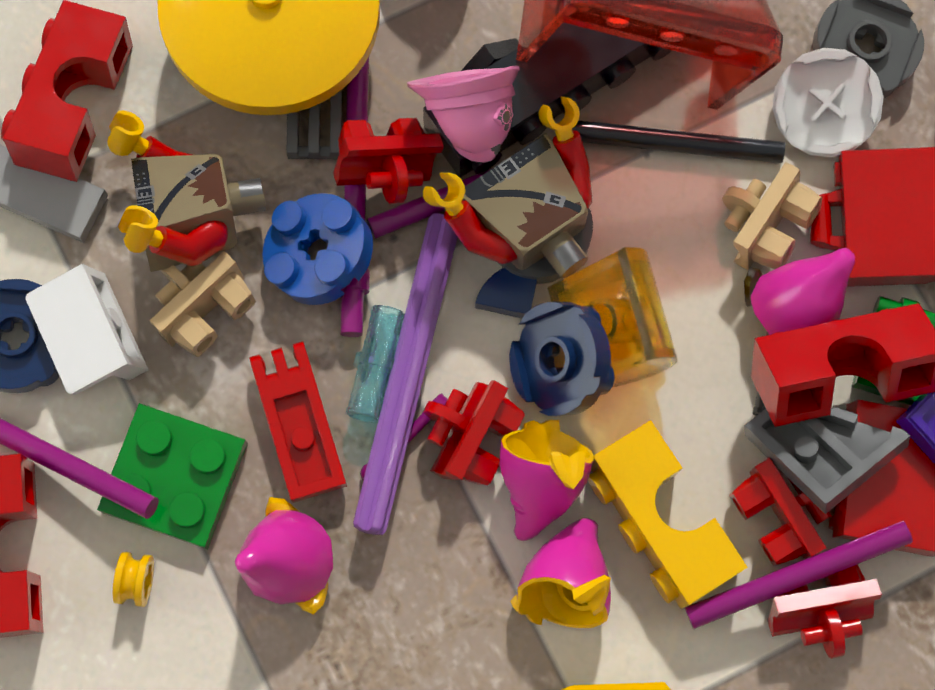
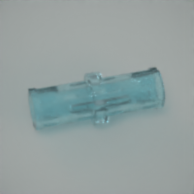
[345,305,405,423]

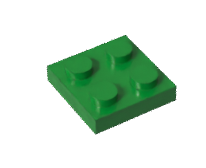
[97,403,248,550]

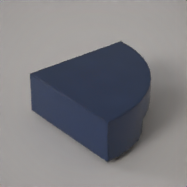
[475,268,537,318]

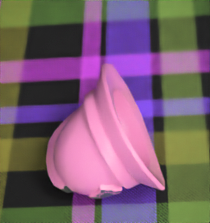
[407,66,520,163]

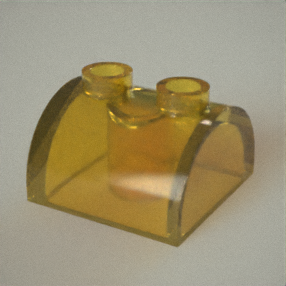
[547,247,678,388]

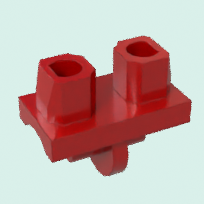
[333,118,444,204]
[423,380,525,486]
[729,457,832,566]
[768,564,882,659]

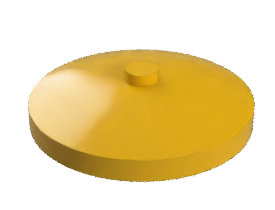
[157,0,380,115]

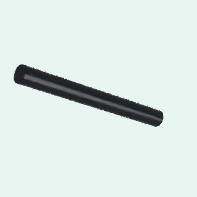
[572,120,785,163]

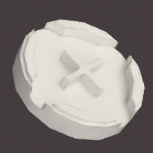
[772,48,884,157]

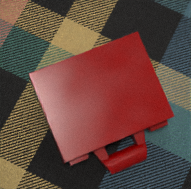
[810,147,935,287]
[828,399,935,557]

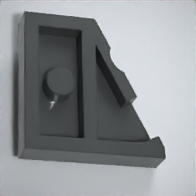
[745,407,910,514]

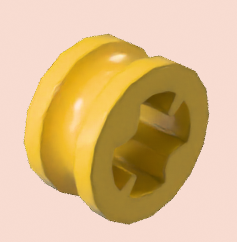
[112,552,154,607]

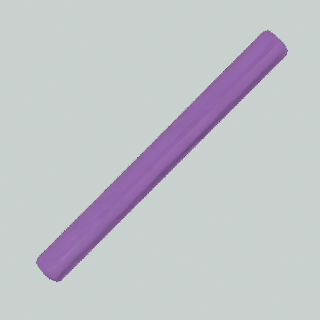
[353,213,457,535]

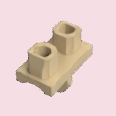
[722,162,822,270]
[149,251,256,357]

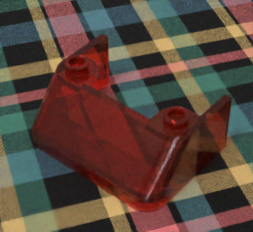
[516,0,783,110]

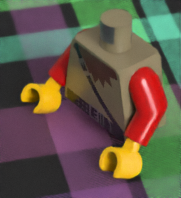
[423,96,592,279]
[107,110,266,272]

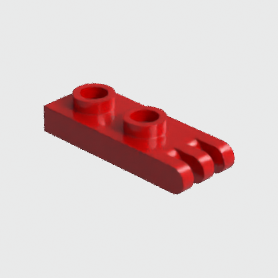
[249,341,347,503]

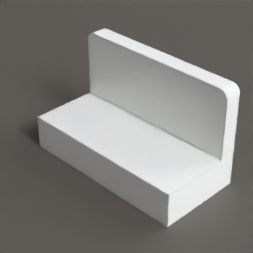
[26,264,149,395]

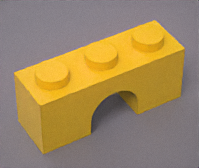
[588,420,748,609]

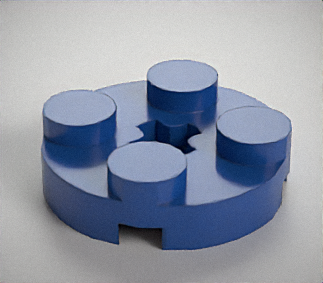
[262,193,373,305]

